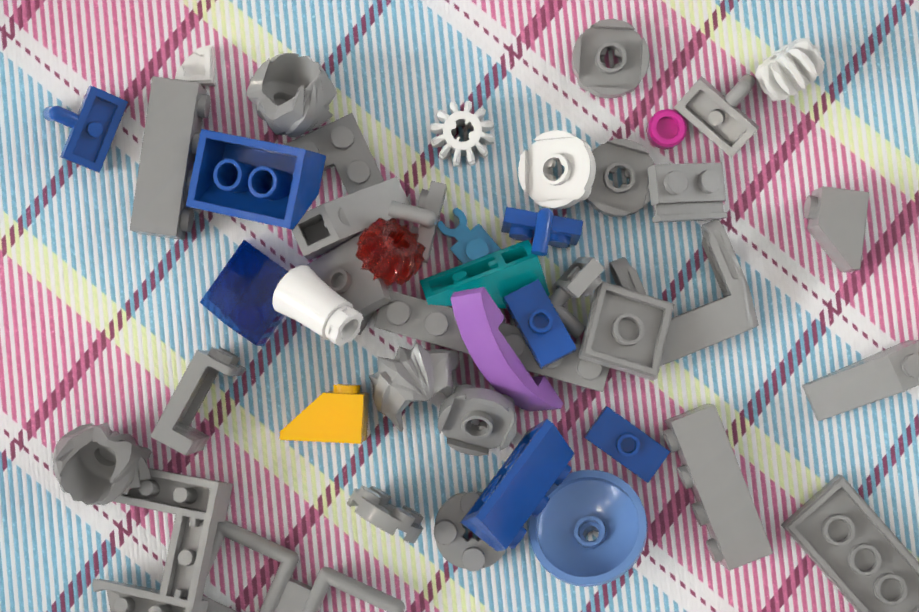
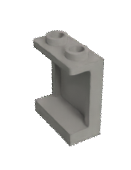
[150,347,246,456]

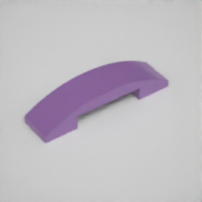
[450,287,564,412]

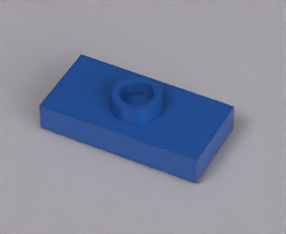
[503,279,577,369]
[584,406,670,483]

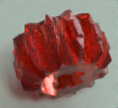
[355,217,425,286]

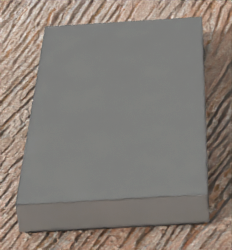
[781,474,919,612]

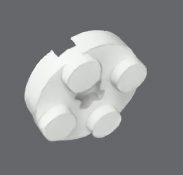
[518,130,596,210]

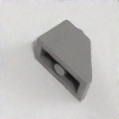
[804,186,869,273]

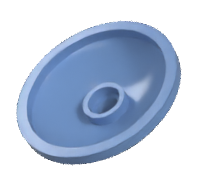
[529,470,648,587]

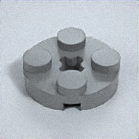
[572,19,650,98]
[585,139,654,217]
[438,384,517,456]
[347,486,424,543]
[434,491,507,571]

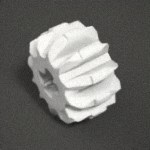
[755,38,825,101]
[430,101,495,167]

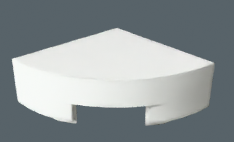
[175,45,216,86]

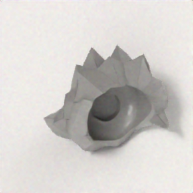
[246,53,337,138]
[369,342,459,432]
[53,422,152,505]

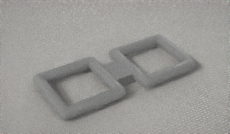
[202,520,405,612]

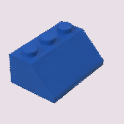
[186,129,326,230]
[460,419,574,552]

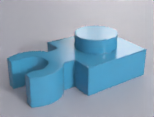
[437,208,501,264]

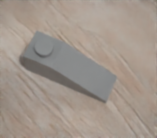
[802,340,919,421]

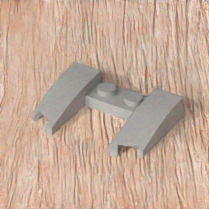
[92,468,233,612]

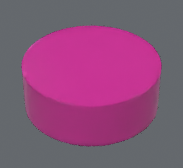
[647,109,687,149]

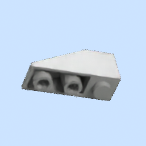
[291,177,410,260]

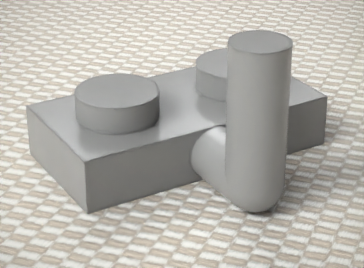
[674,74,759,158]
[388,181,447,263]
[549,257,605,338]

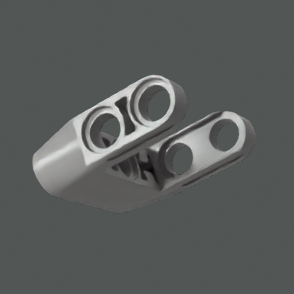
[609,219,759,366]

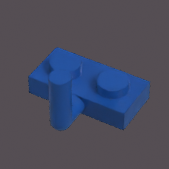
[43,86,128,173]
[501,207,583,256]

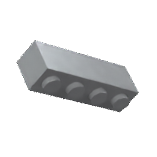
[130,76,211,240]
[663,404,773,571]

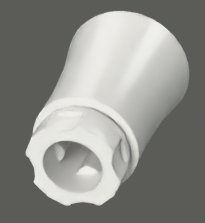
[272,265,363,347]

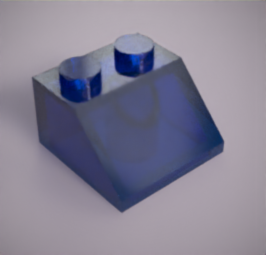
[200,240,289,346]

